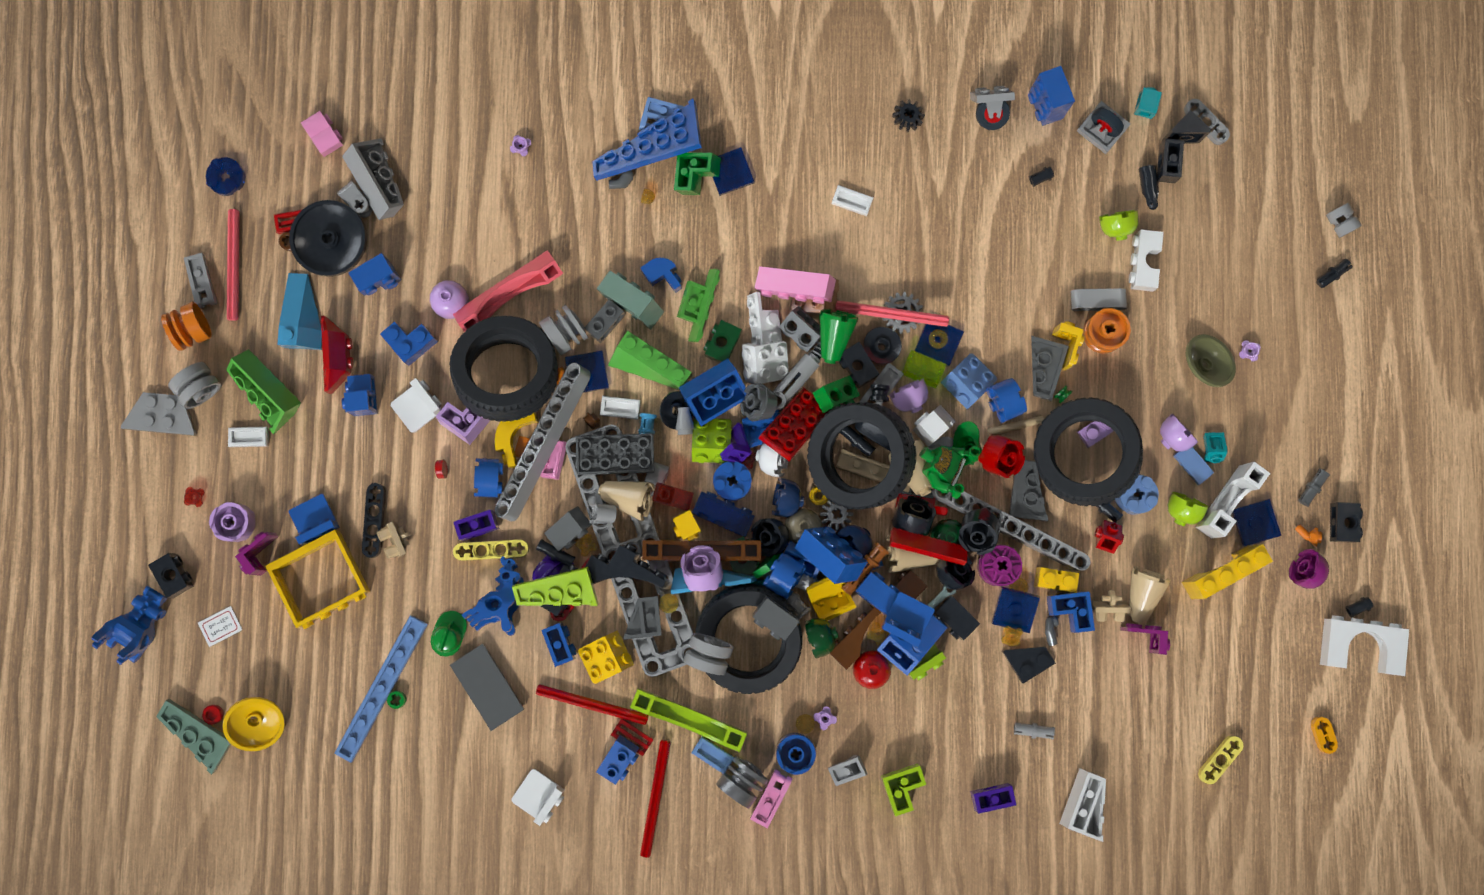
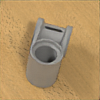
[337,181,373,218]
[644,462,670,499]
[589,503,616,524]

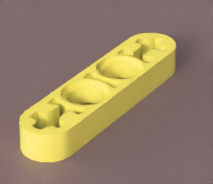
[453,540,529,561]

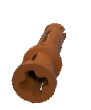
[841,541,890,596]

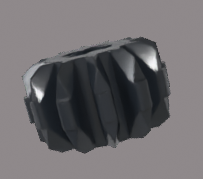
[892,99,925,132]

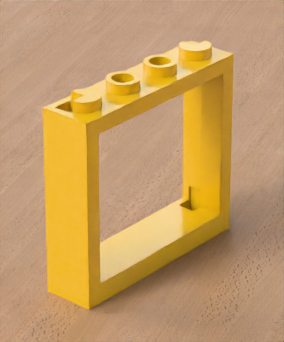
[265,530,370,629]

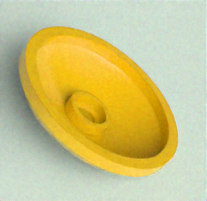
[223,697,284,751]

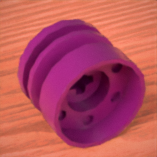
[977,545,1023,586]

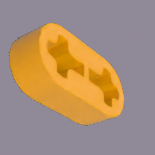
[1311,717,1338,754]

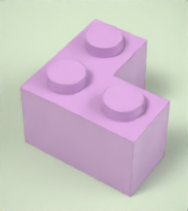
[435,402,490,445]

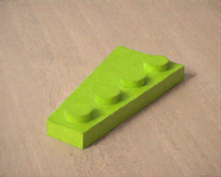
[512,567,599,606]

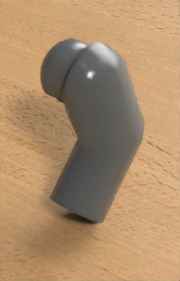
[609,170,634,189]
[1045,616,1059,646]

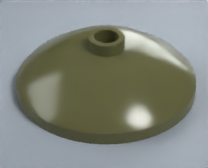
[1185,334,1236,387]

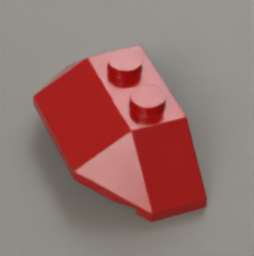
[321,315,354,394]

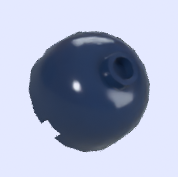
[772,478,804,517]
[836,525,873,558]

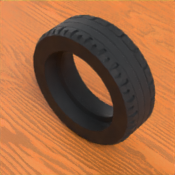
[449,316,558,422]
[1034,397,1143,506]
[807,402,916,509]
[696,584,803,694]

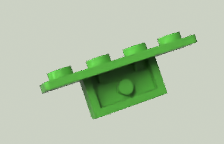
[677,269,720,342]

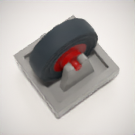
[970,86,1015,130]
[1077,101,1130,154]

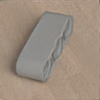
[1071,288,1127,311]

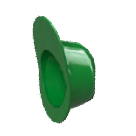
[953,421,982,465]
[430,611,467,657]

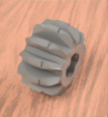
[820,500,853,531]

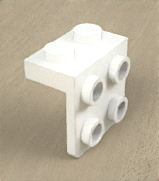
[742,341,789,384]
[391,378,441,433]
[512,769,565,826]

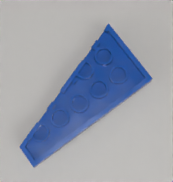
[592,98,702,181]

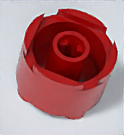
[978,435,1025,478]

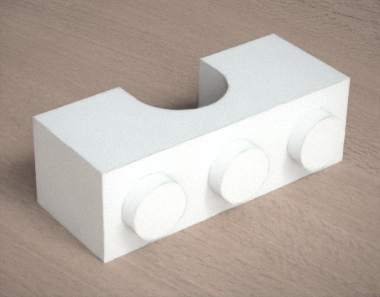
[1129,230,1163,292]

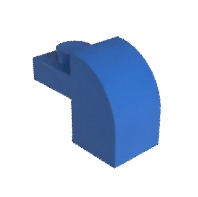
[640,258,682,293]

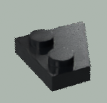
[1002,646,1056,684]

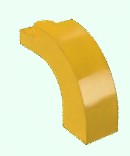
[495,412,538,469]

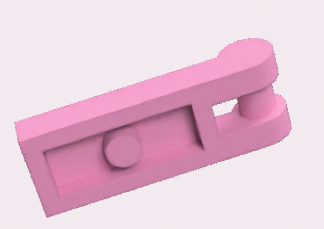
[750,769,793,829]

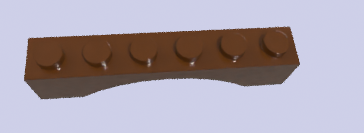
[642,540,761,561]
[830,570,928,670]

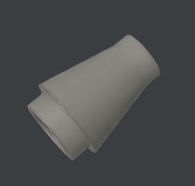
[676,407,695,435]

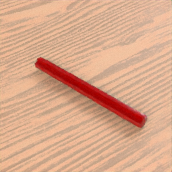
[536,684,649,725]
[640,740,670,858]

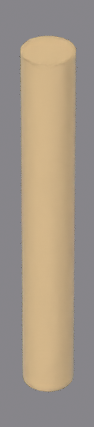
[987,416,1044,436]

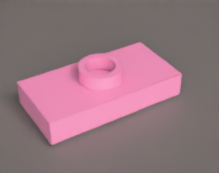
[540,441,567,480]

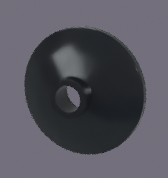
[863,327,902,364]
[659,391,693,430]

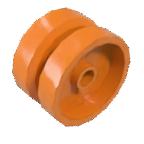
[1083,308,1131,354]

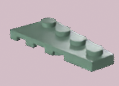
[156,699,231,775]

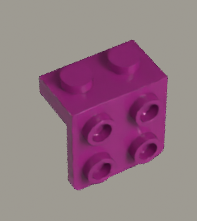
[235,532,279,576]
[1120,623,1170,655]

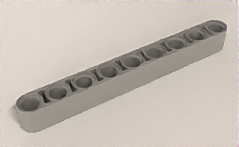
[495,363,590,522]
[932,488,1091,571]

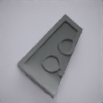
[1031,336,1068,401]
[1009,460,1048,521]

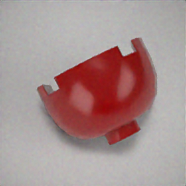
[852,650,891,689]

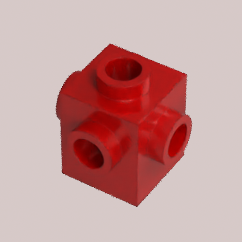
[1094,520,1124,554]

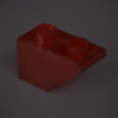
[651,482,694,511]

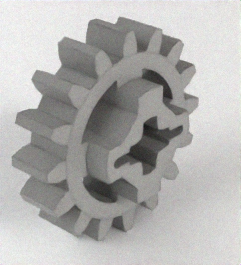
[882,292,923,334]

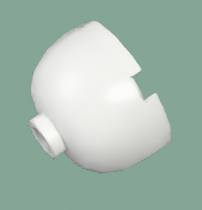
[756,443,788,478]

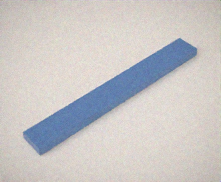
[334,615,428,763]

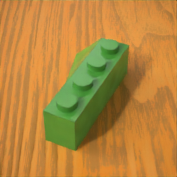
[608,331,692,390]
[226,349,301,434]

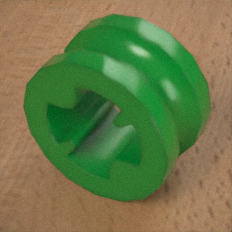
[1054,385,1072,404]
[387,691,406,709]

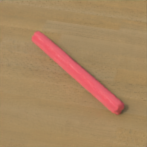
[227,209,239,321]
[836,300,949,327]

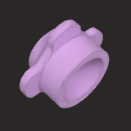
[510,135,531,156]
[1239,340,1261,362]
[814,707,837,730]

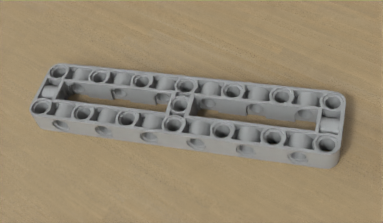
[565,425,693,677]

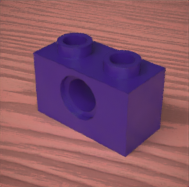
[453,510,500,541]
[970,783,1017,814]

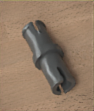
[1298,468,1330,507]

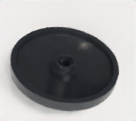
[289,200,367,277]

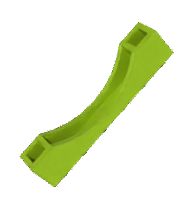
[630,688,747,752]

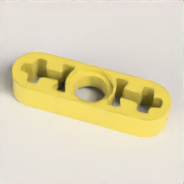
[1198,736,1243,784]

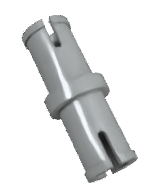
[1014,722,1055,740]

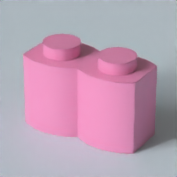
[301,111,343,157]

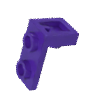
[720,423,751,463]

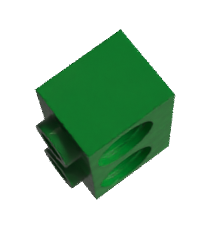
[813,375,860,413]

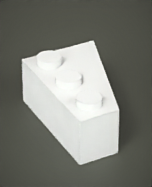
[913,405,956,446]
[1059,768,1106,842]

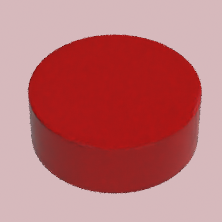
[435,459,448,479]
[202,705,224,725]

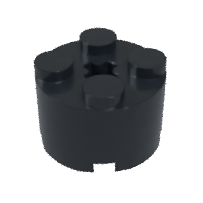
[892,496,936,536]
[959,508,1001,555]

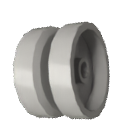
[168,362,221,409]
[683,633,734,675]

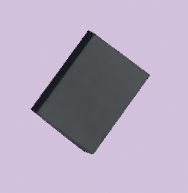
[1162,110,1211,144]

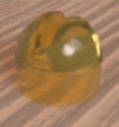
[640,188,655,204]

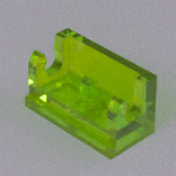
[902,350,947,389]

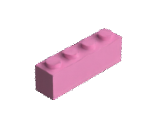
[755,266,836,304]

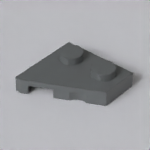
[624,596,662,640]

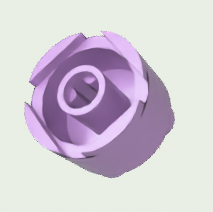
[209,502,255,542]
[681,545,723,591]

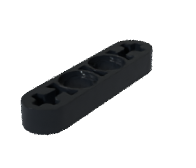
[362,483,386,558]

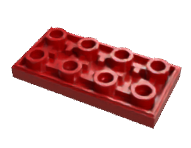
[759,387,829,462]

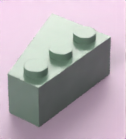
[596,271,664,330]

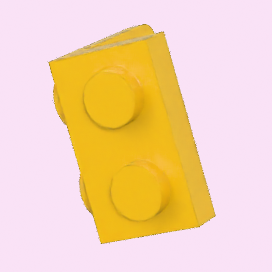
[1052,321,1085,370]
[806,577,856,621]
[578,630,634,684]

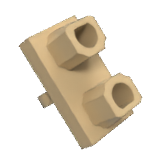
[377,522,412,558]
[1091,590,1131,622]

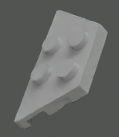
[121,392,197,436]

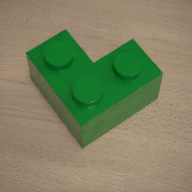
[674,153,721,195]

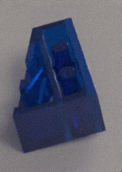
[692,491,755,538]

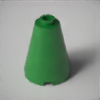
[820,309,858,364]

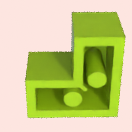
[881,763,926,817]

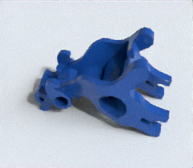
[462,556,524,636]
[91,586,167,665]

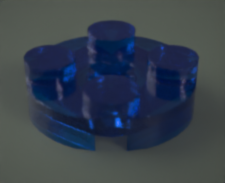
[205,157,246,196]

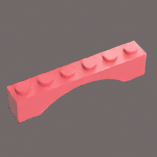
[453,250,563,332]

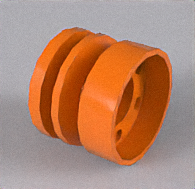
[161,302,212,351]

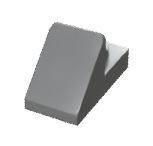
[828,755,868,786]

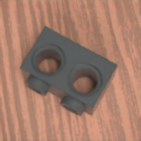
[584,299,625,344]
[779,306,820,352]

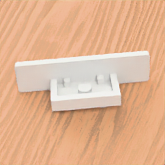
[747,292,782,345]

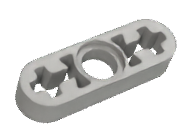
[1184,99,1230,145]

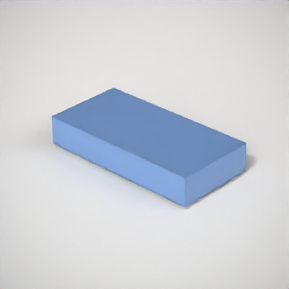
[1173,447,1214,485]
[691,736,735,774]

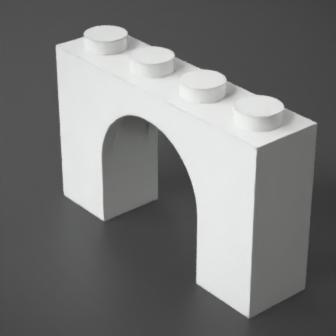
[1196,462,1270,539]
[1320,615,1409,676]

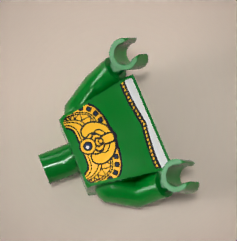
[919,446,980,499]

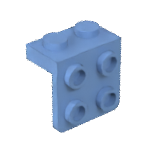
[940,353,997,409]

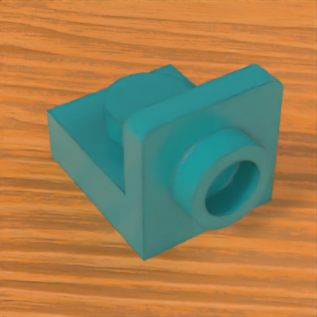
[1203,432,1228,463]

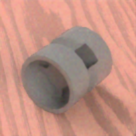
[1326,203,1362,238]

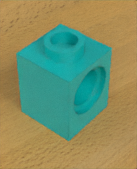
[1134,87,1162,119]

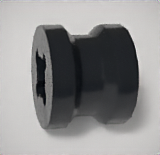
[870,384,890,402]

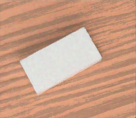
[831,185,874,216]
[600,396,641,420]
[228,427,269,447]

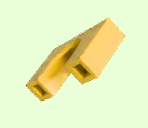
[1181,544,1273,599]

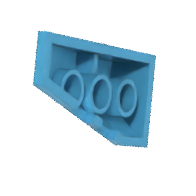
[277,273,322,350]
[671,567,757,594]

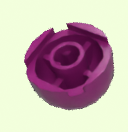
[1289,549,1329,589]

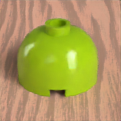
[1099,210,1139,241]
[1167,491,1209,526]

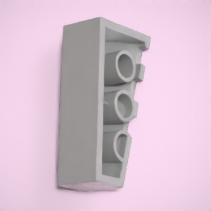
[342,138,404,220]

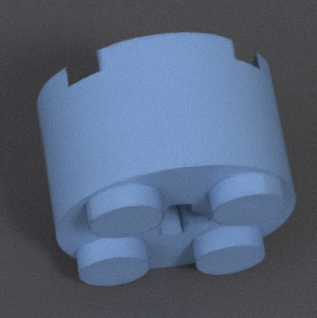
[1115,475,1159,515]

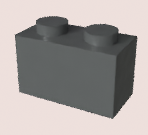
[544,506,592,551]
[752,595,799,641]

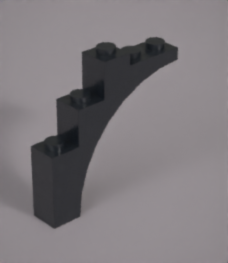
[541,543,670,616]

